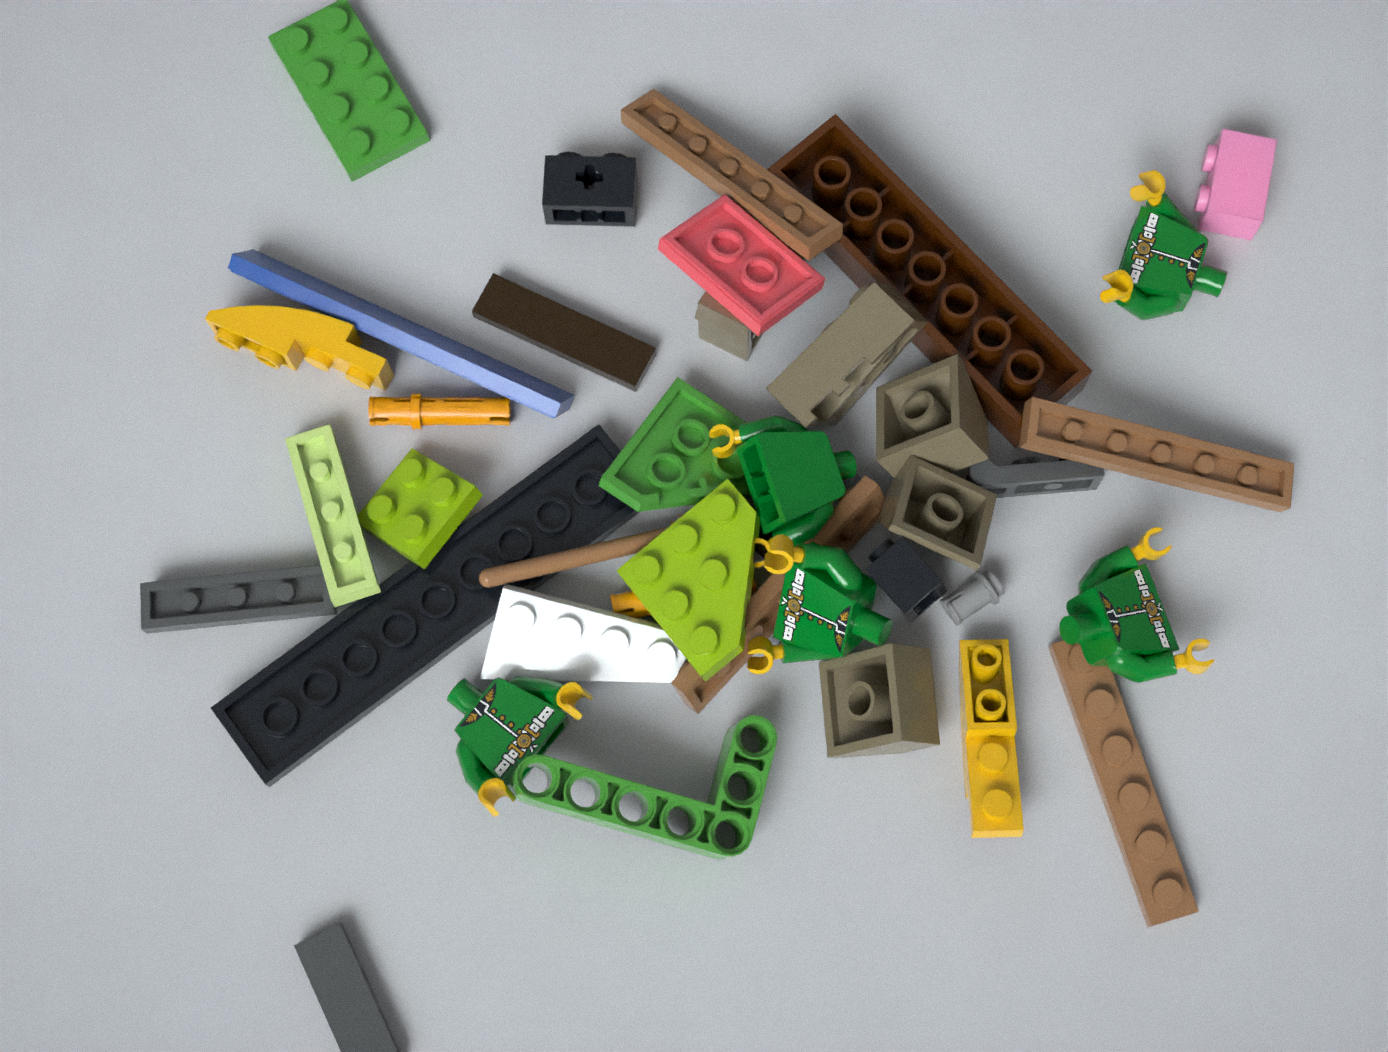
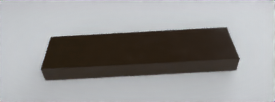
[472,273,657,392]

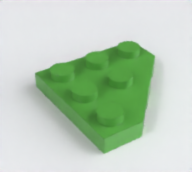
[599,377,752,512]

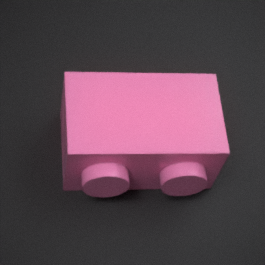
[1194,129,1277,240]

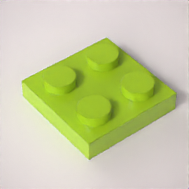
[358,448,483,569]

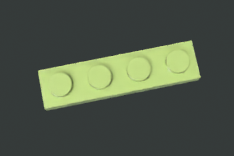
[285,424,381,607]

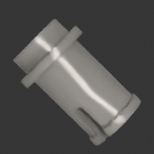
[940,569,1005,626]

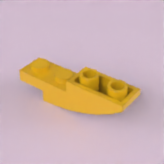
[205,305,394,391]
[959,639,1024,838]

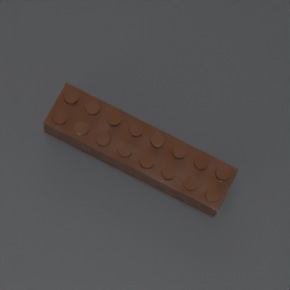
[767,114,1092,449]

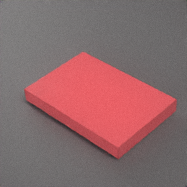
[658,194,825,336]

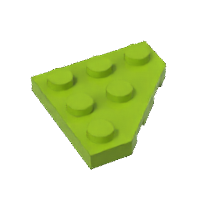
[616,479,760,681]

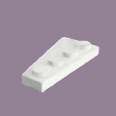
[480,584,686,683]

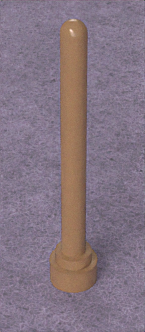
[479,513,685,588]

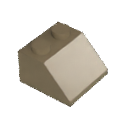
[876,354,989,478]
[878,455,997,570]
[819,643,940,758]

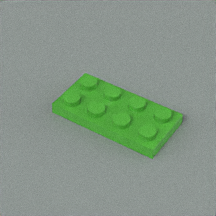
[268,0,430,182]

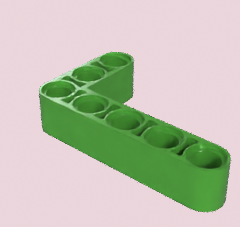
[510,715,777,859]

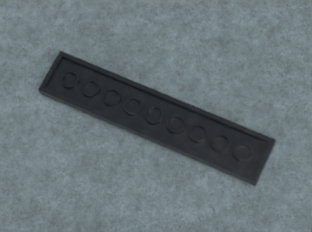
[211,424,640,787]

